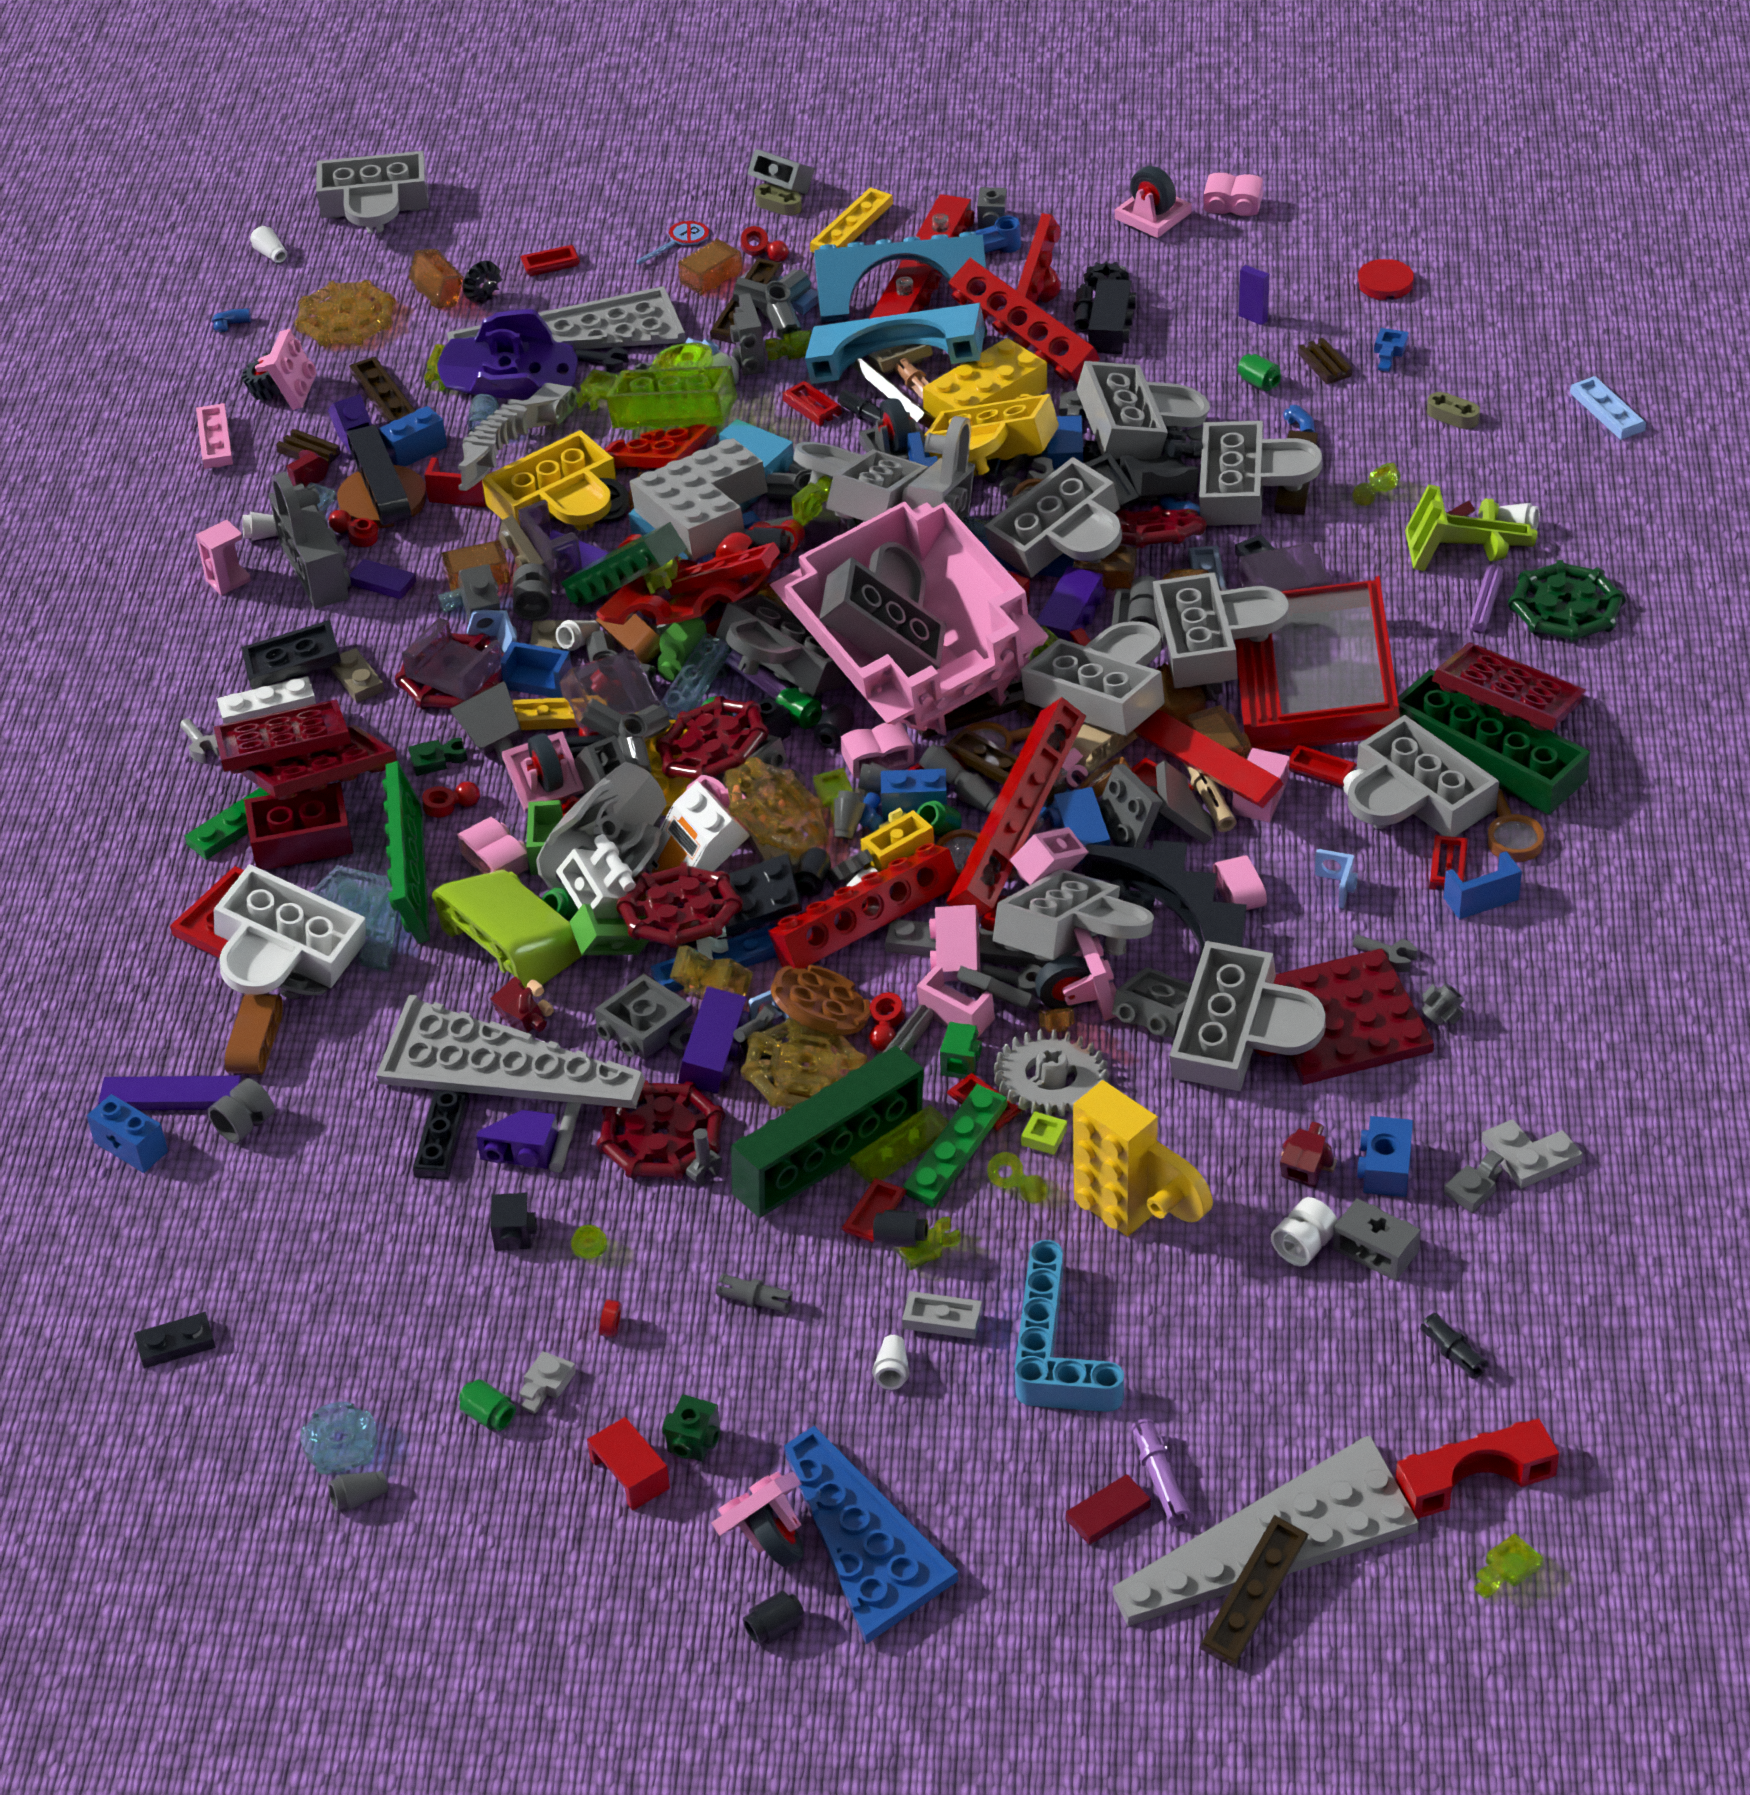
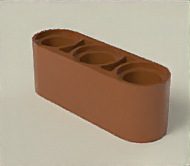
[596,614,661,664]
[225,994,283,1075]

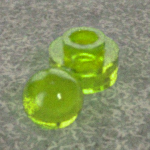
[1352,463,1401,506]
[987,1152,1048,1203]

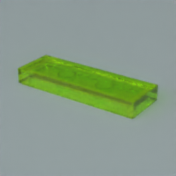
[849,1105,949,1184]

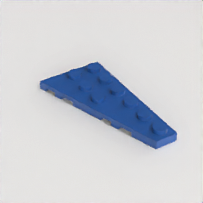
[784,1425,959,1644]

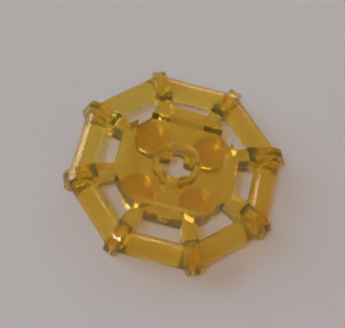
[294,279,396,347]
[723,757,829,858]
[741,1018,868,1109]

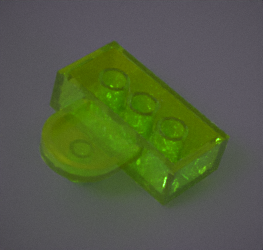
[606,342,737,430]

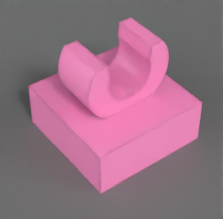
[1057,748,1089,791]

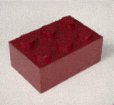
[244,782,354,870]

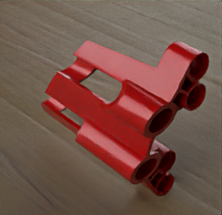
[596,520,805,625]

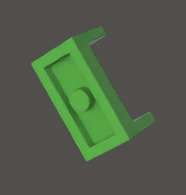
[526,800,563,875]
[569,904,650,955]

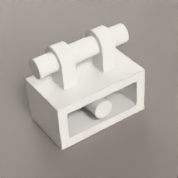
[556,834,636,918]

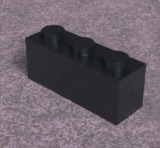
[1088,279,1137,354]

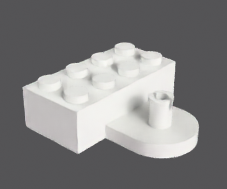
[214,864,366,995]

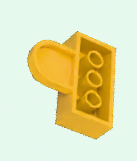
[922,338,1047,418]
[924,394,1059,476]
[482,430,616,531]
[1073,1080,1213,1237]

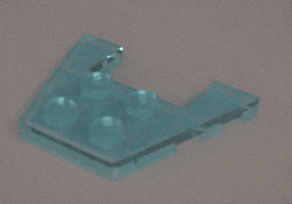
[311,865,397,972]

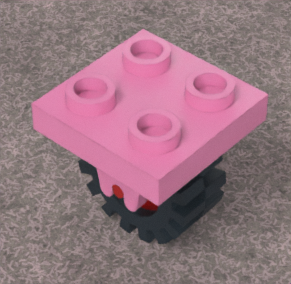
[241,329,317,410]

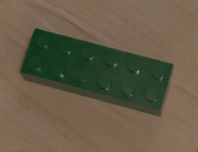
[1397,669,1590,815]
[731,1045,924,1219]

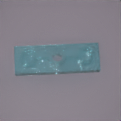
[658,632,733,720]

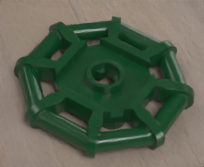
[1508,560,1626,643]

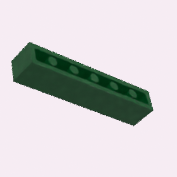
[561,522,687,608]

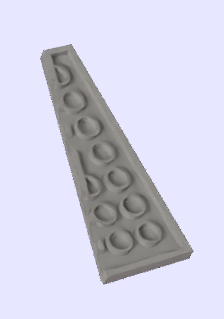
[447,286,686,350]
[376,995,645,1108]
[1113,1435,1419,1626]

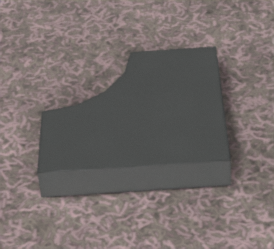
[1156,760,1213,844]
[956,966,1041,1012]

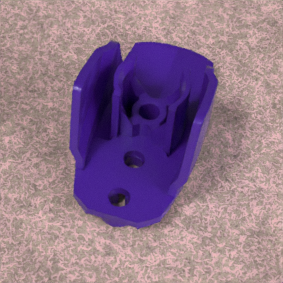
[437,309,578,400]

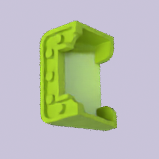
[432,870,583,989]

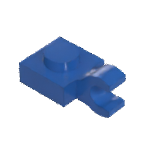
[1374,328,1409,372]

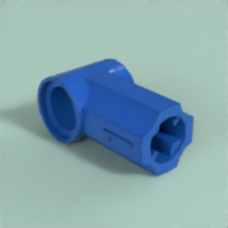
[973,216,1022,254]

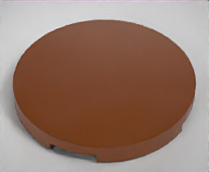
[337,465,427,528]
[771,965,871,1035]

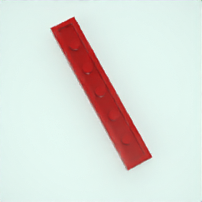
[1133,709,1284,809]

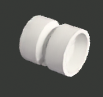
[1271,1197,1338,1266]

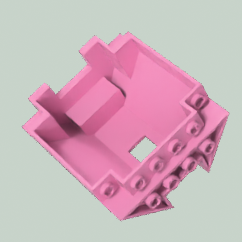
[769,502,1049,735]

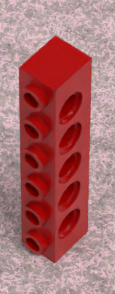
[948,257,1100,385]
[768,843,959,969]

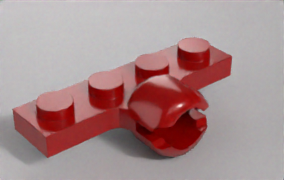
[1016,213,1061,326]
[668,532,780,596]

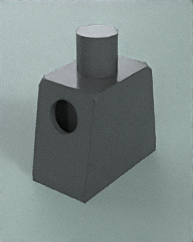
[458,564,500,628]
[450,682,523,764]
[574,735,626,793]

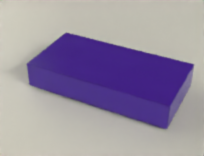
[1239,265,1269,325]
[349,559,416,599]

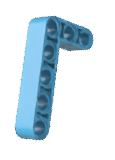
[1015,1240,1124,1412]

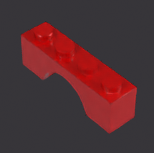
[1395,1418,1559,1519]

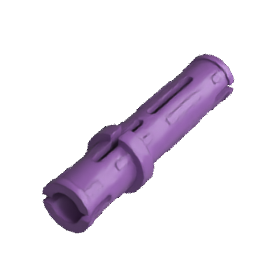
[1131,1418,1192,1526]

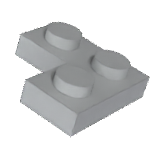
[1482,1119,1583,1189]

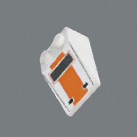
[645,781,750,885]

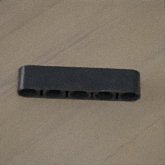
[346,424,412,525]

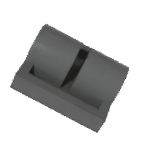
[1112,576,1162,641]

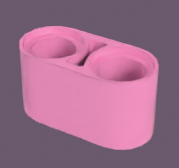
[1213,855,1267,911]

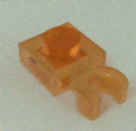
[1038,1007,1075,1032]

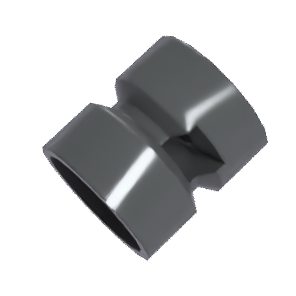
[512,563,553,621]
[208,1078,275,1143]

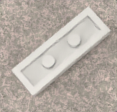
[217,676,316,724]

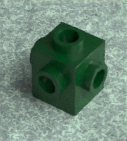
[662,1394,720,1462]

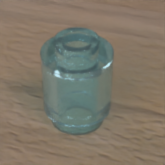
[467,394,499,432]

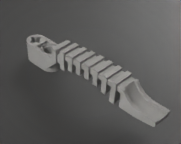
[458,383,577,491]

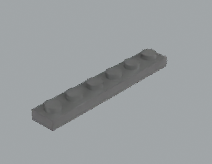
[885,919,1079,968]

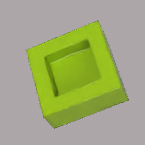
[1021,1111,1067,1155]

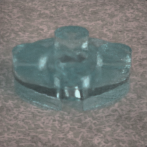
[300,1402,378,1474]

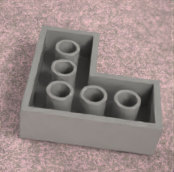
[630,438,768,560]

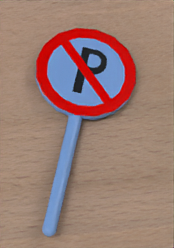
[637,221,709,265]

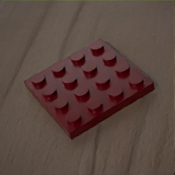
[1432,642,1586,731]
[213,699,351,774]
[241,724,397,800]
[1273,948,1434,1085]

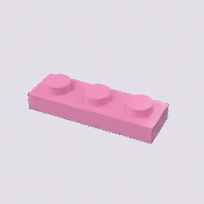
[196,403,233,469]

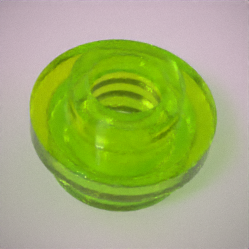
[571,1225,607,1259]

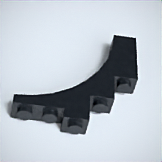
[1085,840,1247,954]

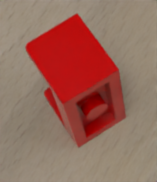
[424,457,491,507]
[587,1417,670,1510]

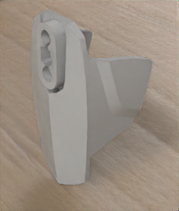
[536,762,667,889]

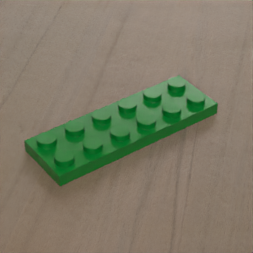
[382,761,430,944]

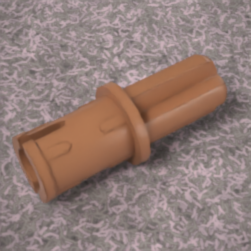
[895,358,930,400]

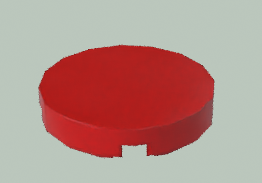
[1358,259,1414,300]

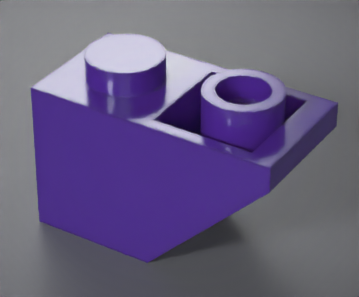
[328,394,372,455]
[476,1110,559,1169]

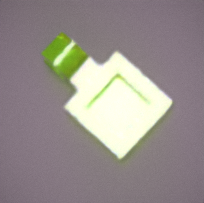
[1474,1533,1543,1599]

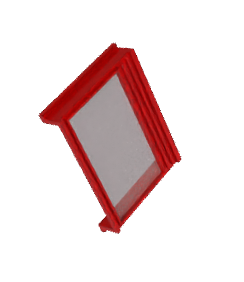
[1235,576,1400,754]

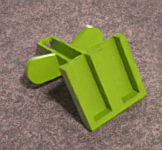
[1405,484,1537,571]

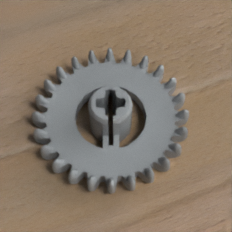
[993,1029,1109,1116]

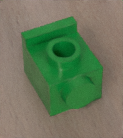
[940,1022,982,1079]

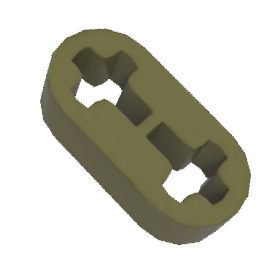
[754,183,802,216]
[1427,392,1480,429]

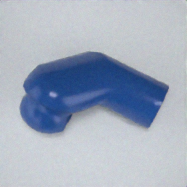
[212,308,251,333]
[1283,405,1315,432]
[1160,494,1200,516]
[859,792,883,832]

